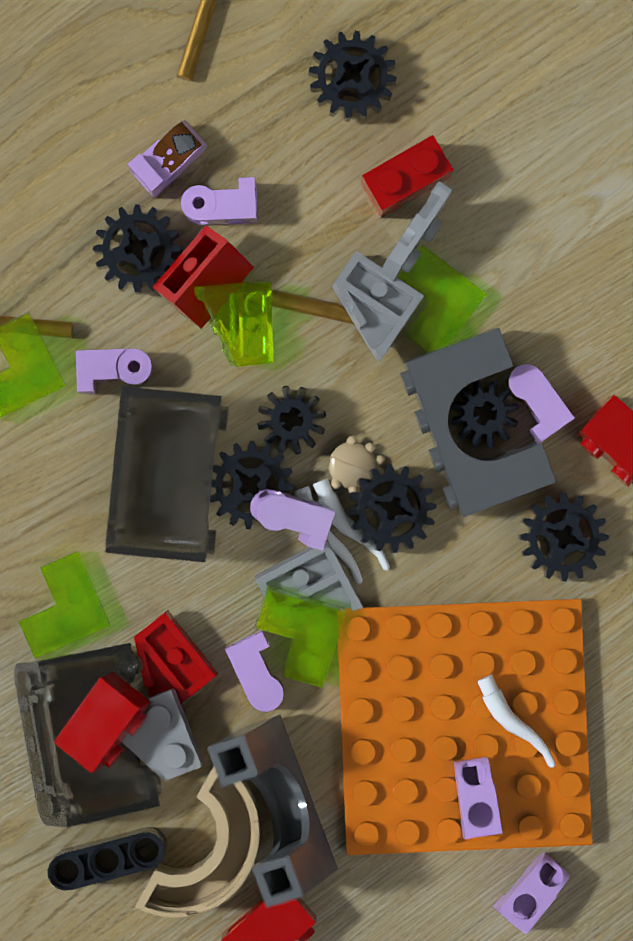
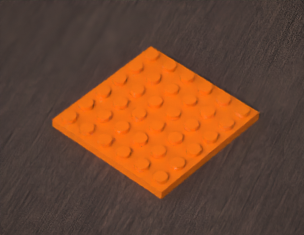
[336,598,593,855]

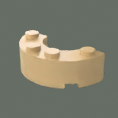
[135,766,261,918]

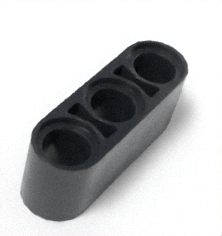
[48,827,168,891]

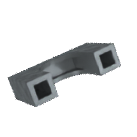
[400,328,556,517]
[207,715,338,907]

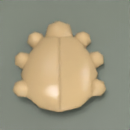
[329,436,385,493]

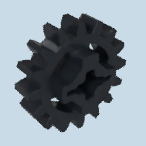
[309,30,397,122]
[93,204,182,295]
[206,441,295,530]
[347,464,437,553]
[518,493,609,582]

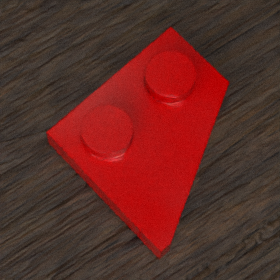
[134,610,219,704]

